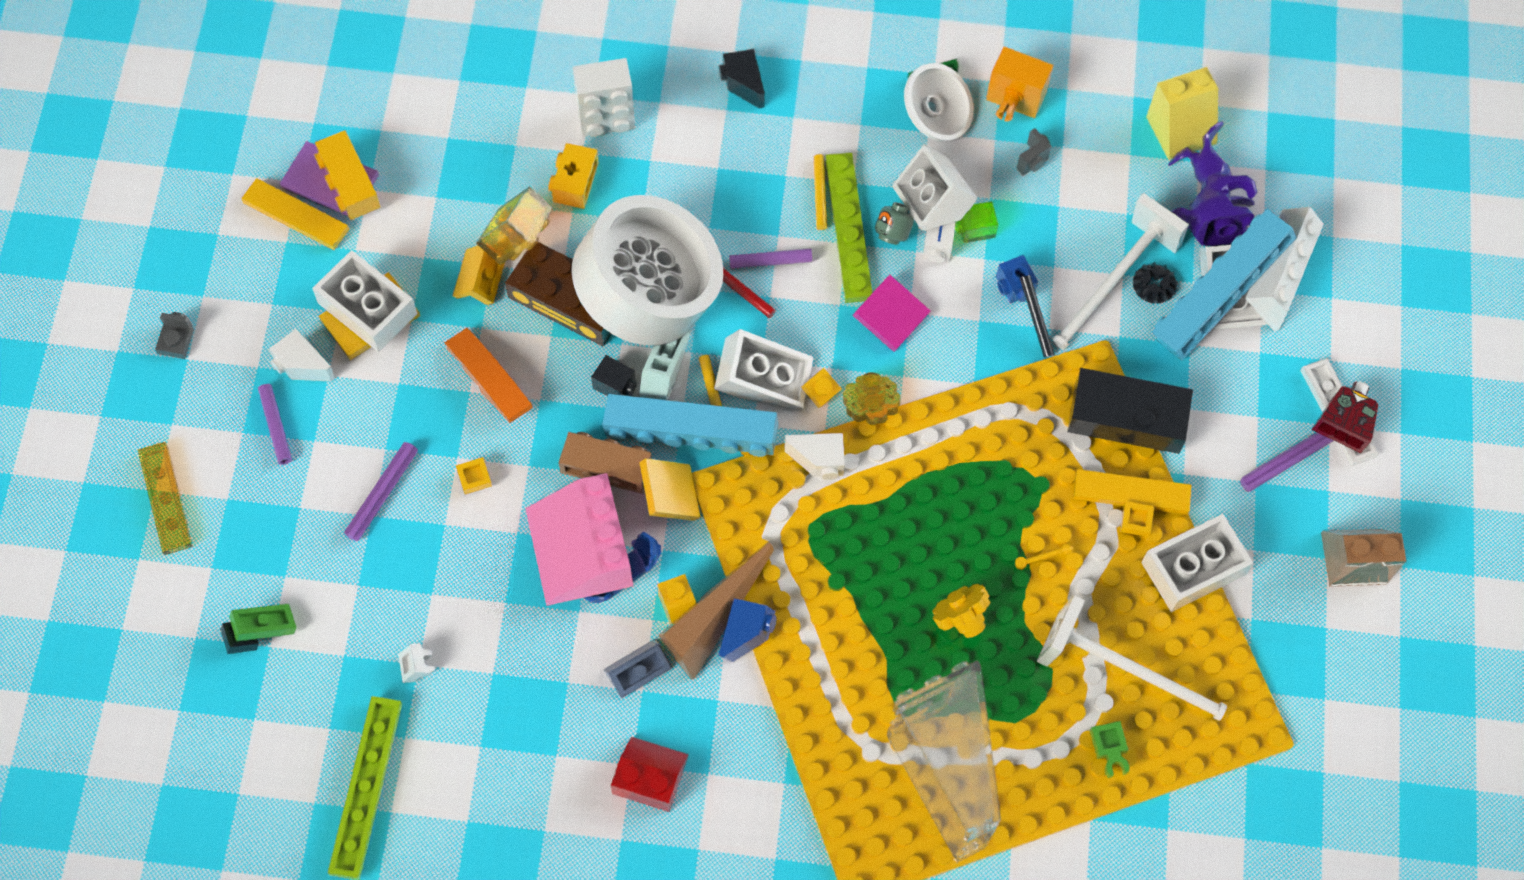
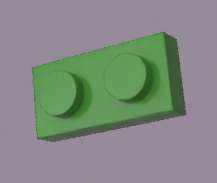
[229,604,297,641]

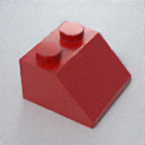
[610,737,688,812]

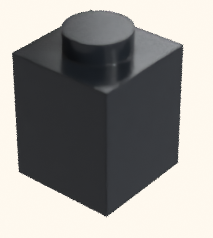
[591,355,637,396]

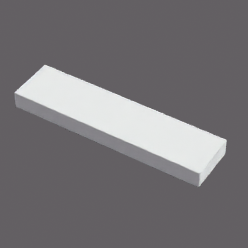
[1300,358,1379,467]

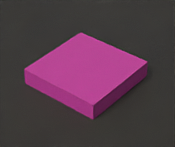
[853,274,931,352]

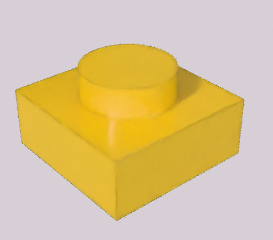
[801,368,841,408]
[455,457,492,495]
[1120,501,1154,537]

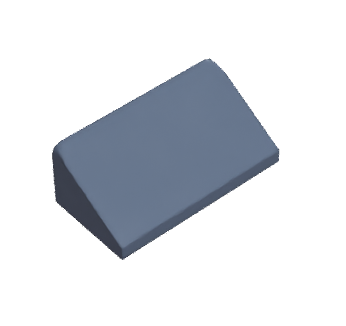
[604,640,672,698]

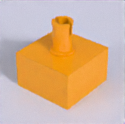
[986,46,1054,121]

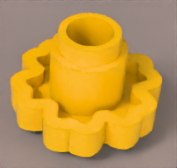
[932,584,990,638]

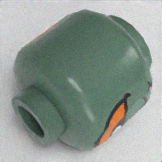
[875,202,914,245]

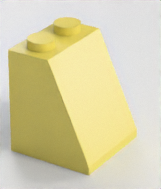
[1146,67,1218,160]

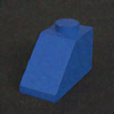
[718,598,776,662]

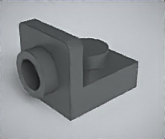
[155,312,194,359]

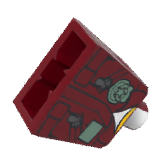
[1311,381,1378,453]

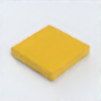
[639,458,700,521]

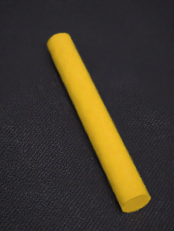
[813,154,827,230]
[699,355,722,406]

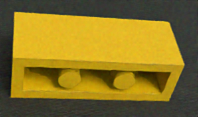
[314,130,381,220]

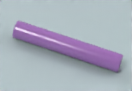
[729,248,812,269]
[258,384,292,465]

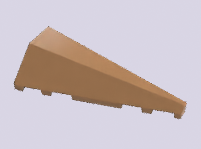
[658,542,774,680]

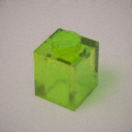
[955,201,998,243]

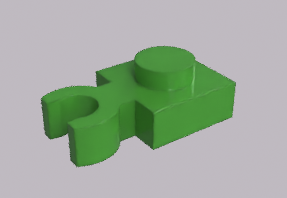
[1089,721,1129,778]

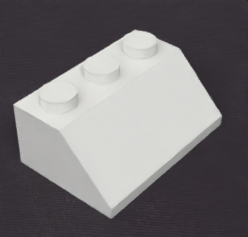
[892,144,978,231]

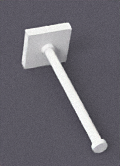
[1052,193,1188,350]
[1036,595,1227,721]

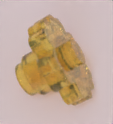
[843,372,900,425]

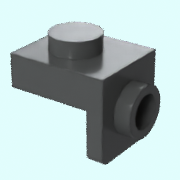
[1016,128,1051,176]

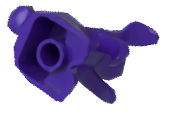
[1168,121,1258,246]

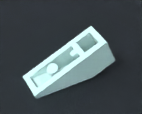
[639,329,692,400]

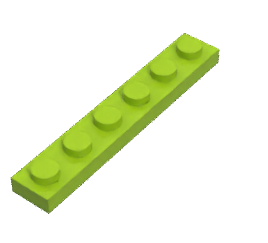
[825,153,872,303]
[328,696,402,880]

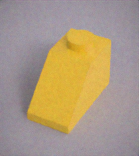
[657,574,696,624]

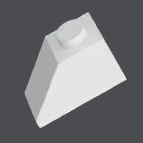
[269,329,335,382]
[784,433,845,480]

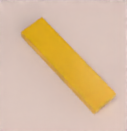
[241,178,349,250]
[1073,469,1192,515]

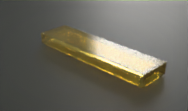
[137,441,193,555]

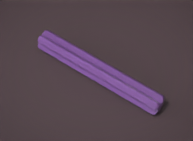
[1240,432,1334,492]
[344,442,418,541]

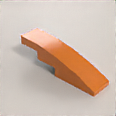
[444,328,533,423]

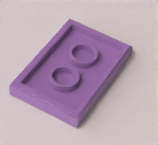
[280,141,379,217]

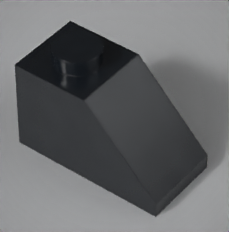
[719,49,765,108]

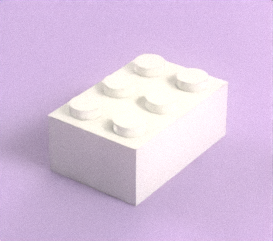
[572,58,635,137]
[312,250,417,352]
[1141,514,1254,612]

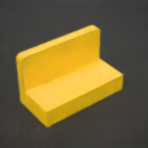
[453,243,507,305]

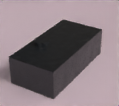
[1067,368,1193,454]

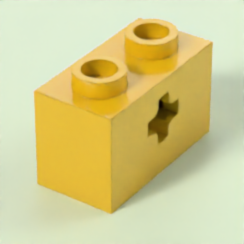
[548,143,599,209]

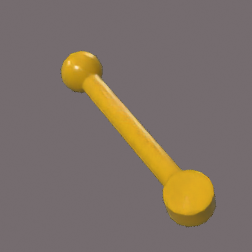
[1015,543,1073,570]

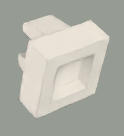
[398,644,435,683]

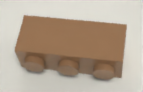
[558,432,652,494]

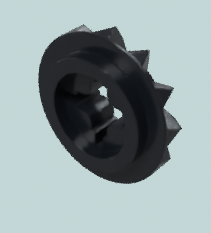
[1133,262,1178,304]

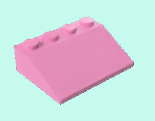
[525,473,633,606]

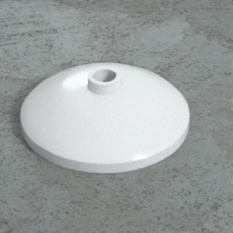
[904,63,974,142]

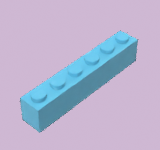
[1152,209,1297,361]
[602,394,779,457]

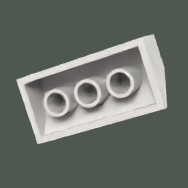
[1245,207,1324,331]

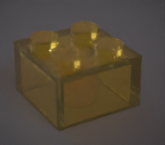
[476,186,554,265]

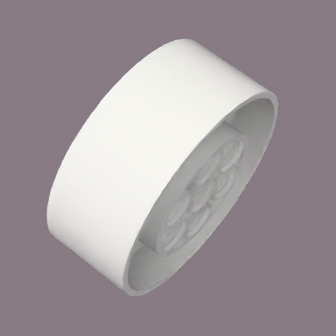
[572,195,723,345]

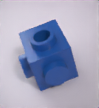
[996,255,1038,304]

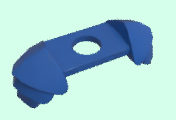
[584,532,661,603]

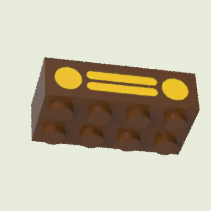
[505,240,611,347]

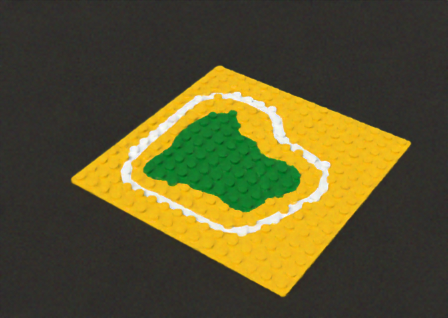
[692,340,1294,880]

